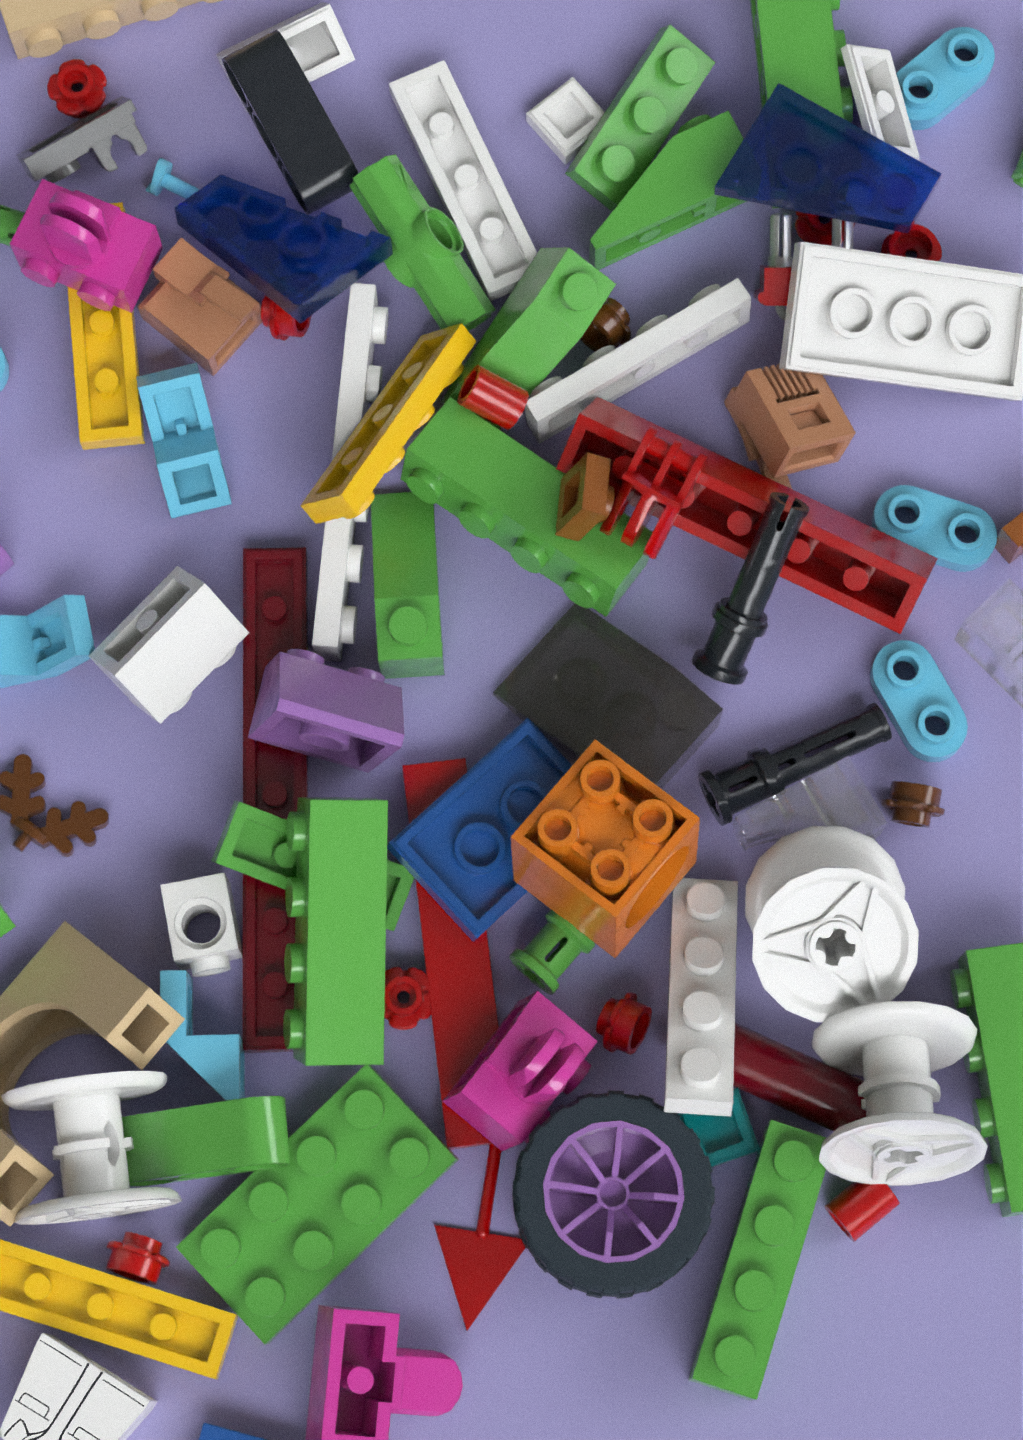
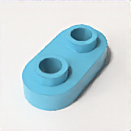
[896,27,995,130]
[872,485,997,572]
[870,640,968,762]

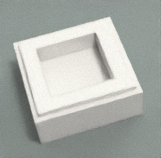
[526,77,605,165]

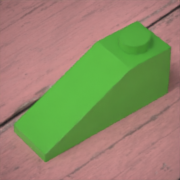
[589,110,762,270]
[440,247,616,429]
[371,492,445,679]

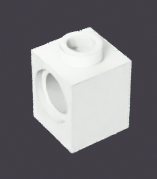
[160,872,243,977]

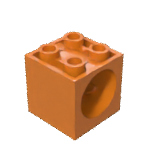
[511,739,700,958]

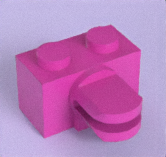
[10,179,163,313]
[442,991,598,1151]
[305,1305,463,1440]

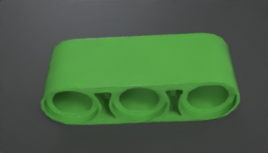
[122,1096,290,1186]

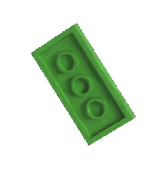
[176,1065,459,1345]

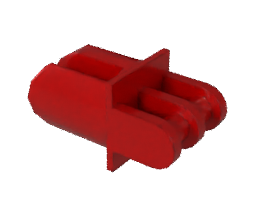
[599,426,708,559]

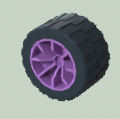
[512,1090,715,1299]

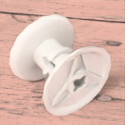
[745,826,919,1022]
[812,1001,988,1186]
[1,1071,182,1225]

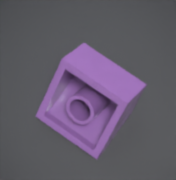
[248,649,405,773]

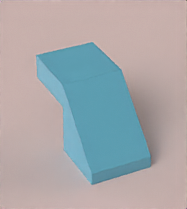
[136,362,232,519]
[0,595,95,689]
[160,970,245,1101]

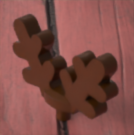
[0,754,109,857]

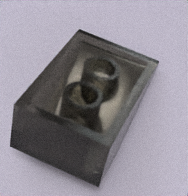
[493,603,723,789]

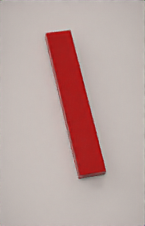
[402,758,498,1150]

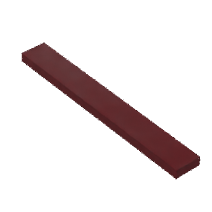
[243,547,308,1053]

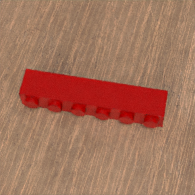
[556,397,938,634]

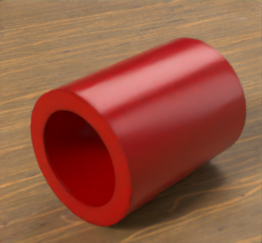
[457,365,529,430]
[824,1182,900,1242]

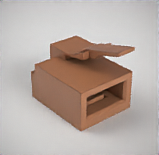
[138,238,262,376]
[724,363,856,489]

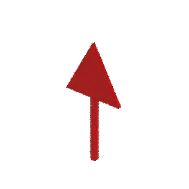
[434,1144,525,1331]

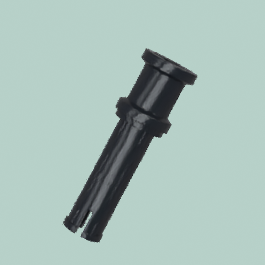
[692,492,810,685]
[698,703,892,826]

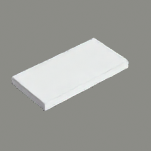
[779,242,1023,401]

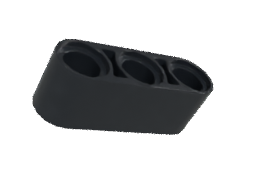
[222,29,358,215]

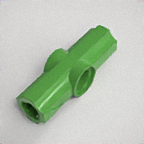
[349,154,496,331]

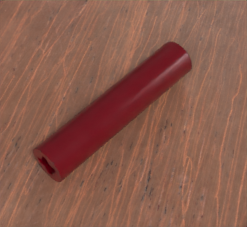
[733,1022,866,1132]

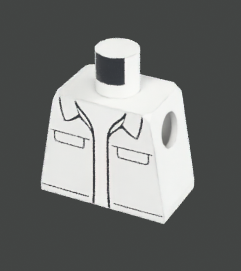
[0,1333,158,1440]

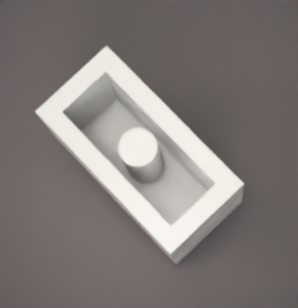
[89,566,249,724]

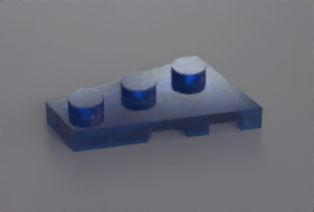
[714,83,942,233]
[174,174,393,323]

